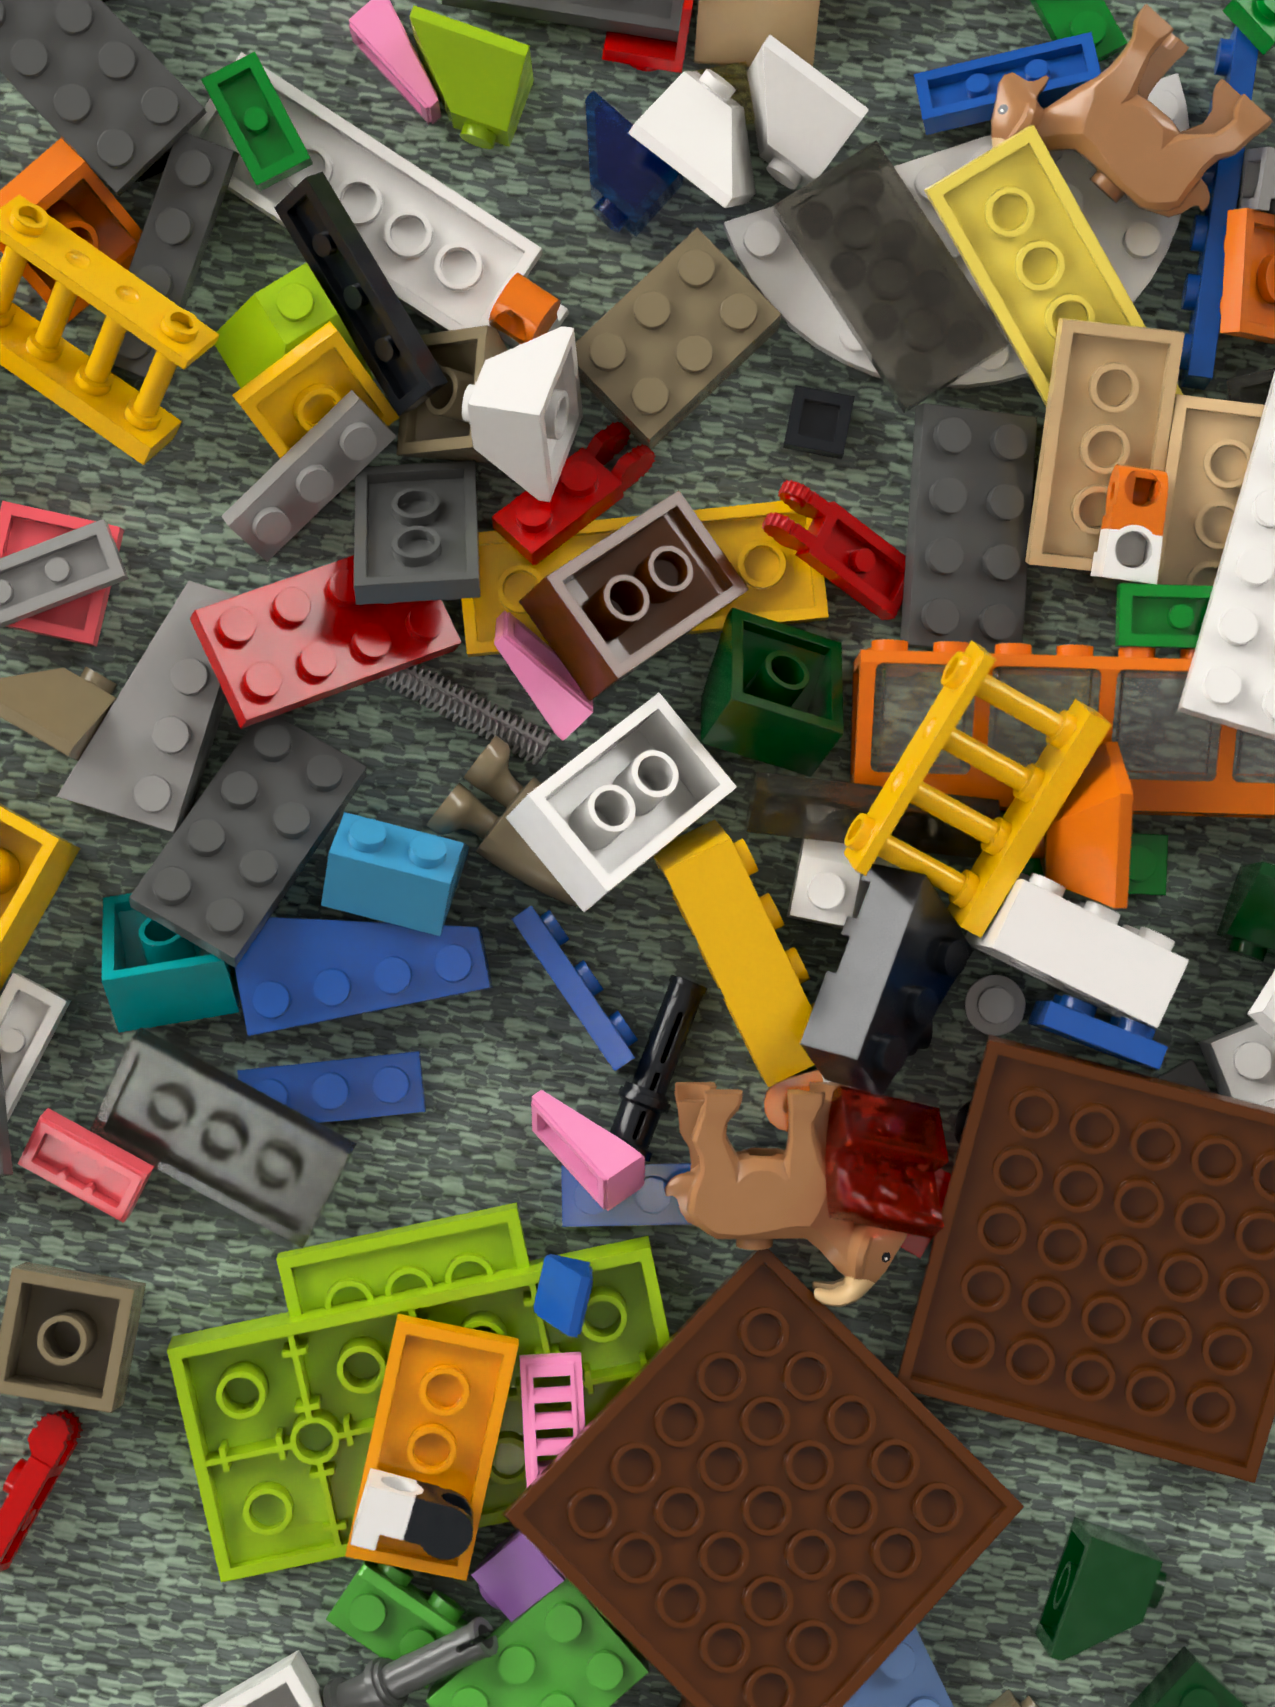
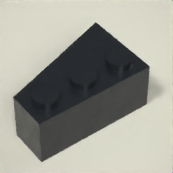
[800,863,974,1096]

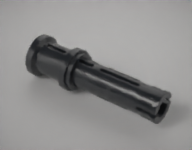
[610,975,707,1162]

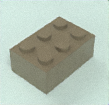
[576,227,782,450]

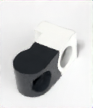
[351,1468,474,1560]

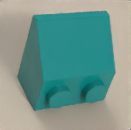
[102,893,239,1033]

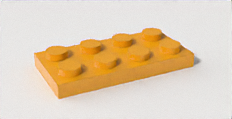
[345,1314,519,1581]

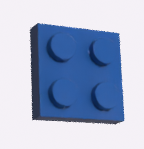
[1028,994,1168,1070]

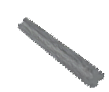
[376,664,551,765]

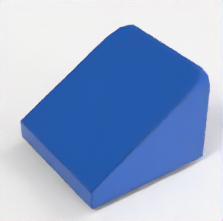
[534,1254,593,1338]

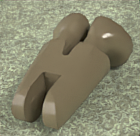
[426,735,577,907]

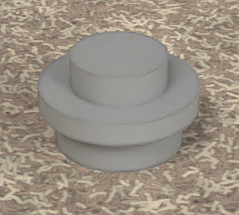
[964,975,1026,1036]

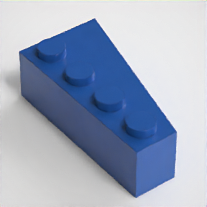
[234,917,493,1036]

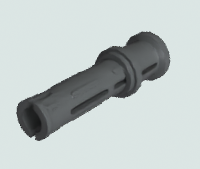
[323,1617,498,1707]

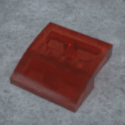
[825,1085,949,1238]

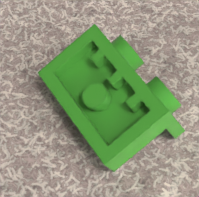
[326,1561,468,1689]

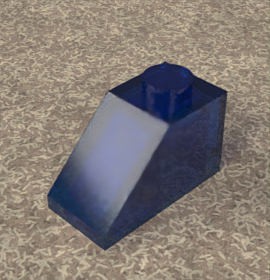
[585,90,684,237]

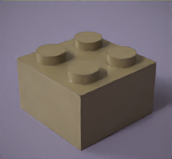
[0,1262,146,1413]

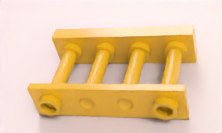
[0,194,220,465]
[844,640,1112,938]

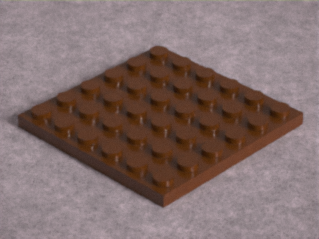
[896,1035,1275,1483]
[502,1249,1024,1707]

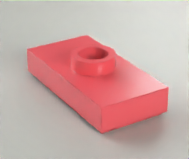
[18,1108,154,1223]

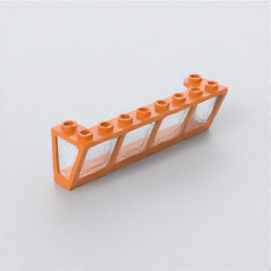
[849,639,1275,819]

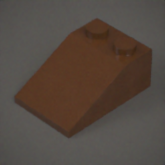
[519,490,749,701]

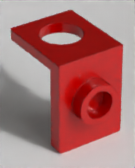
[602,0,694,73]

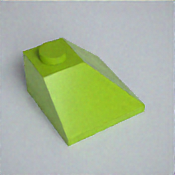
[409,5,534,149]
[215,262,375,388]

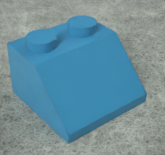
[321,812,469,936]

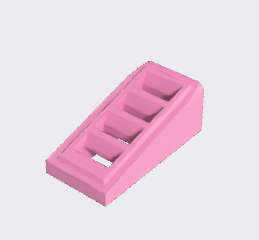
[349,0,442,124]
[494,611,593,741]
[531,1090,645,1211]
[520,1352,585,1487]

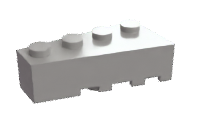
[56,581,237,833]

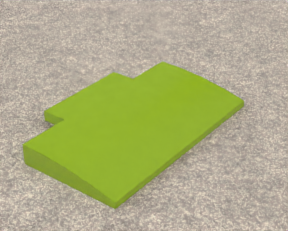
[167,1202,670,1583]

